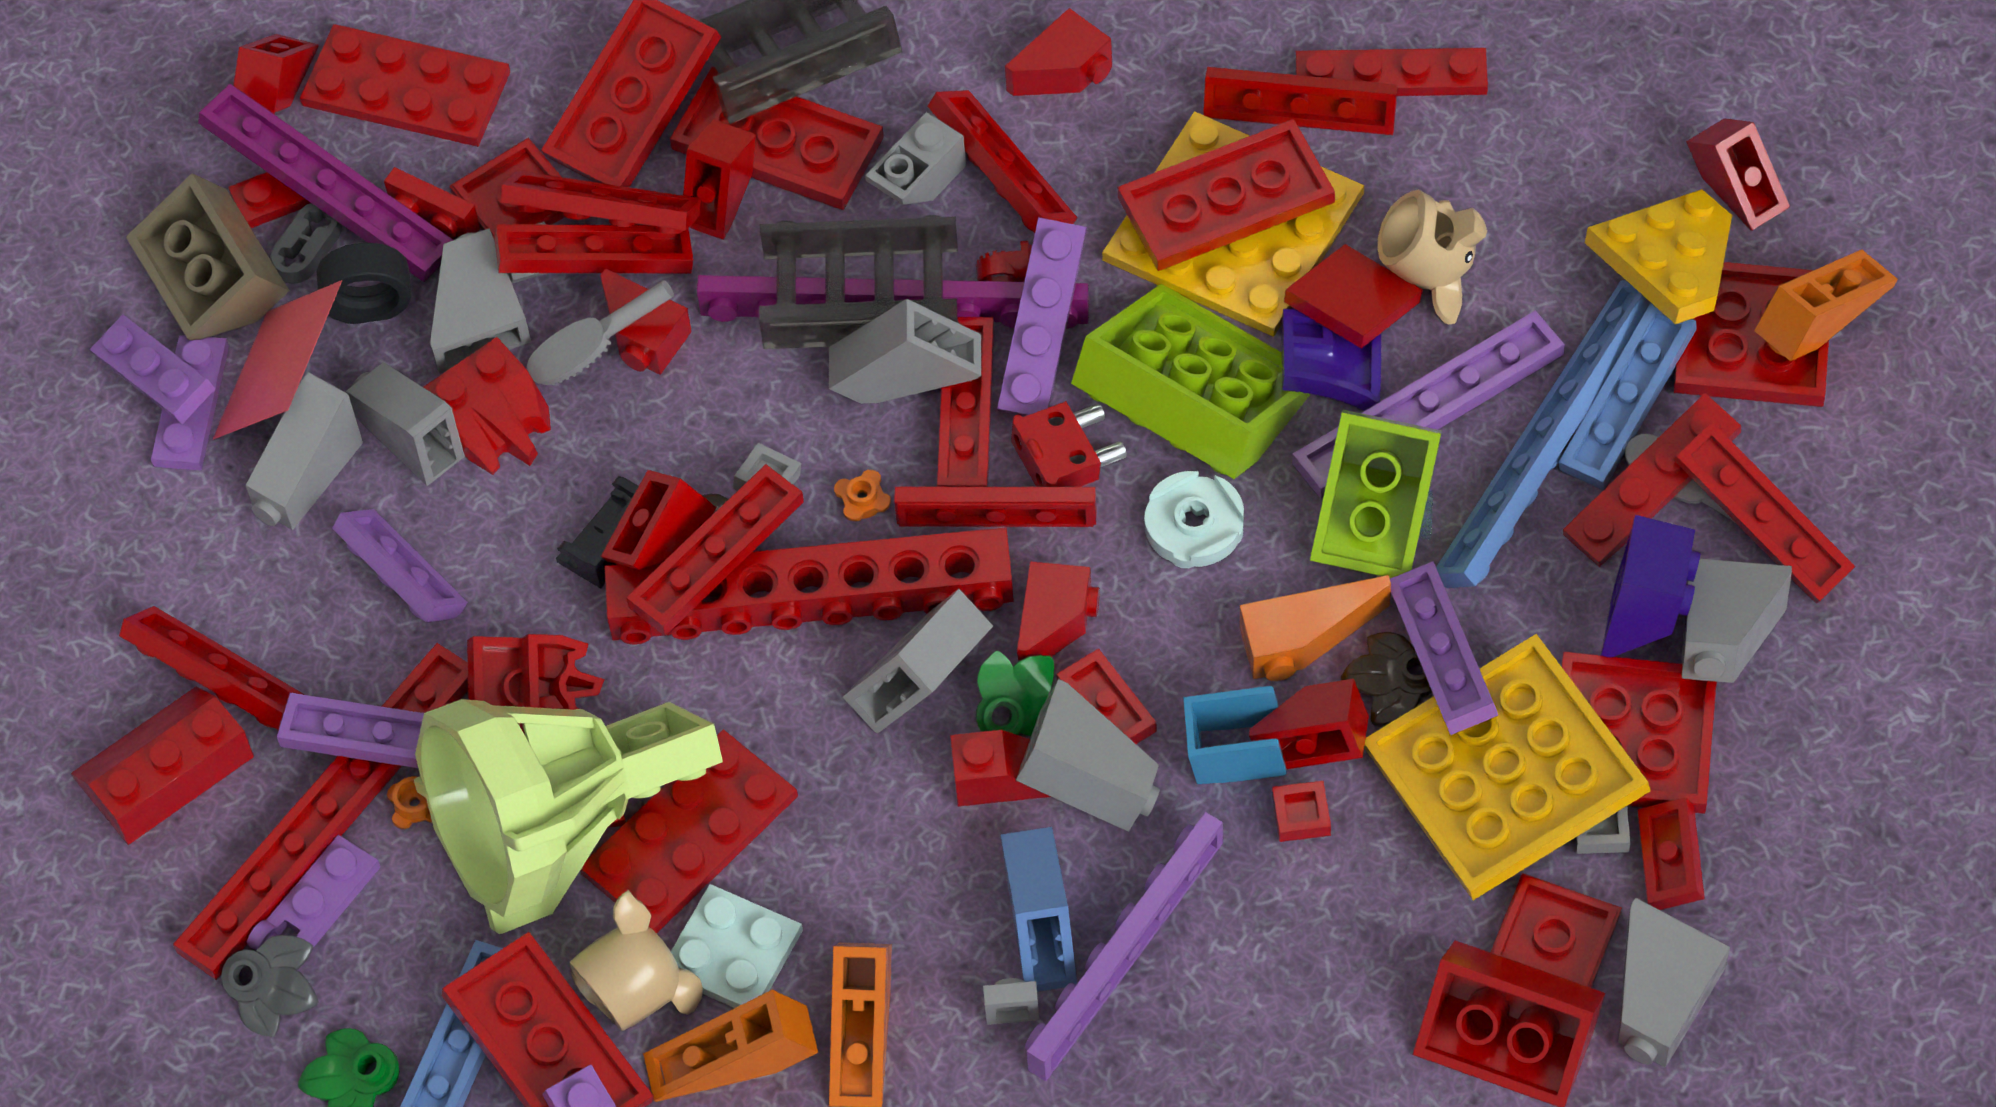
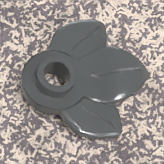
[221,935,319,1037]

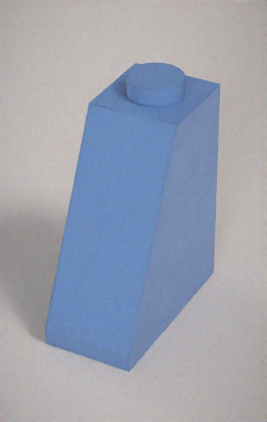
[1001,827,1077,992]

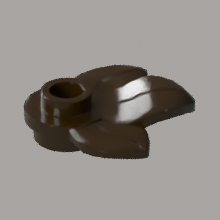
[1341,632,1433,725]

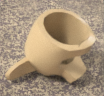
[1378,190,1487,325]
[570,890,703,1031]

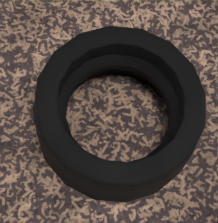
[316,242,412,324]

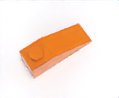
[1754,249,1898,361]
[1239,575,1391,681]
[829,942,892,1107]
[643,989,818,1102]

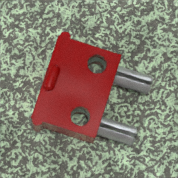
[1011,401,1127,487]

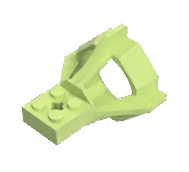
[414,699,723,934]

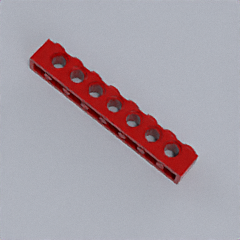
[605,527,1014,645]

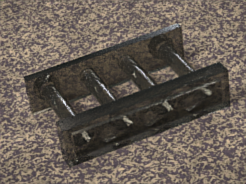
[698,0,902,124]
[759,215,959,349]

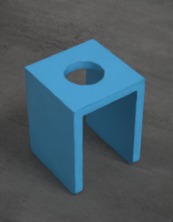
[1183,686,1287,784]

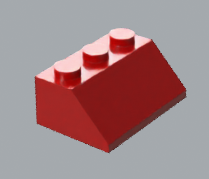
[71,686,254,845]
[1412,940,1606,1107]

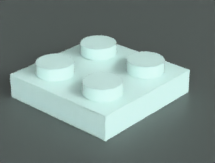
[671,884,803,1008]

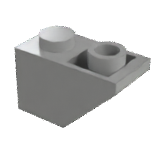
[865,112,966,205]

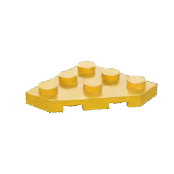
[1585,189,1732,324]

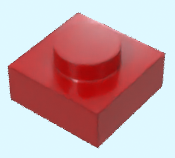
[1272,780,1331,842]

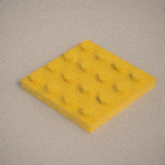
[1102,111,1364,337]
[1364,634,1650,900]

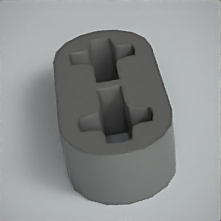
[271,203,342,284]

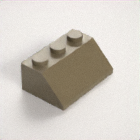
[126,173,290,341]

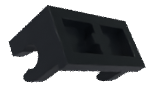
[556,476,639,589]

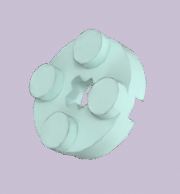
[1144,471,1244,568]

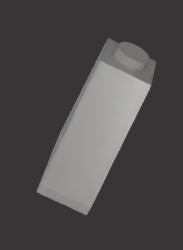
[430,228,531,374]
[829,299,981,404]
[346,362,465,486]
[245,372,363,530]
[1682,559,1792,683]
[843,589,993,734]
[1016,679,1160,832]
[1618,898,1730,1067]

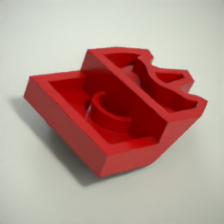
[423,337,551,475]
[467,634,605,737]

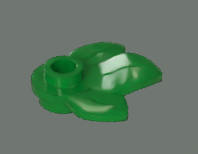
[976,650,1054,736]
[298,1028,400,1107]

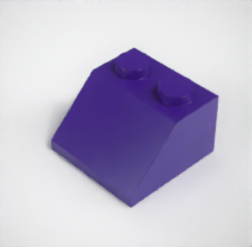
[1601,515,1701,658]

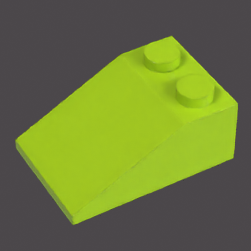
[1310,410,1442,578]

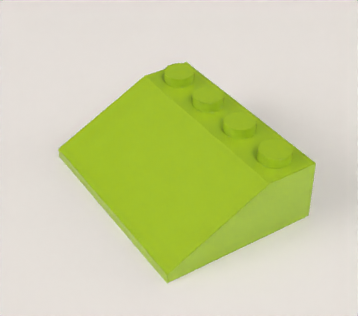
[1071,284,1311,479]

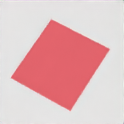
[213,280,342,440]

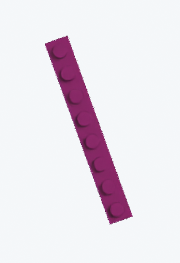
[697,275,1089,329]

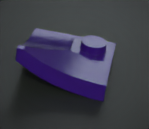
[1281,309,1381,411]

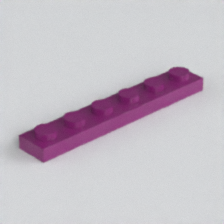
[198,84,453,282]

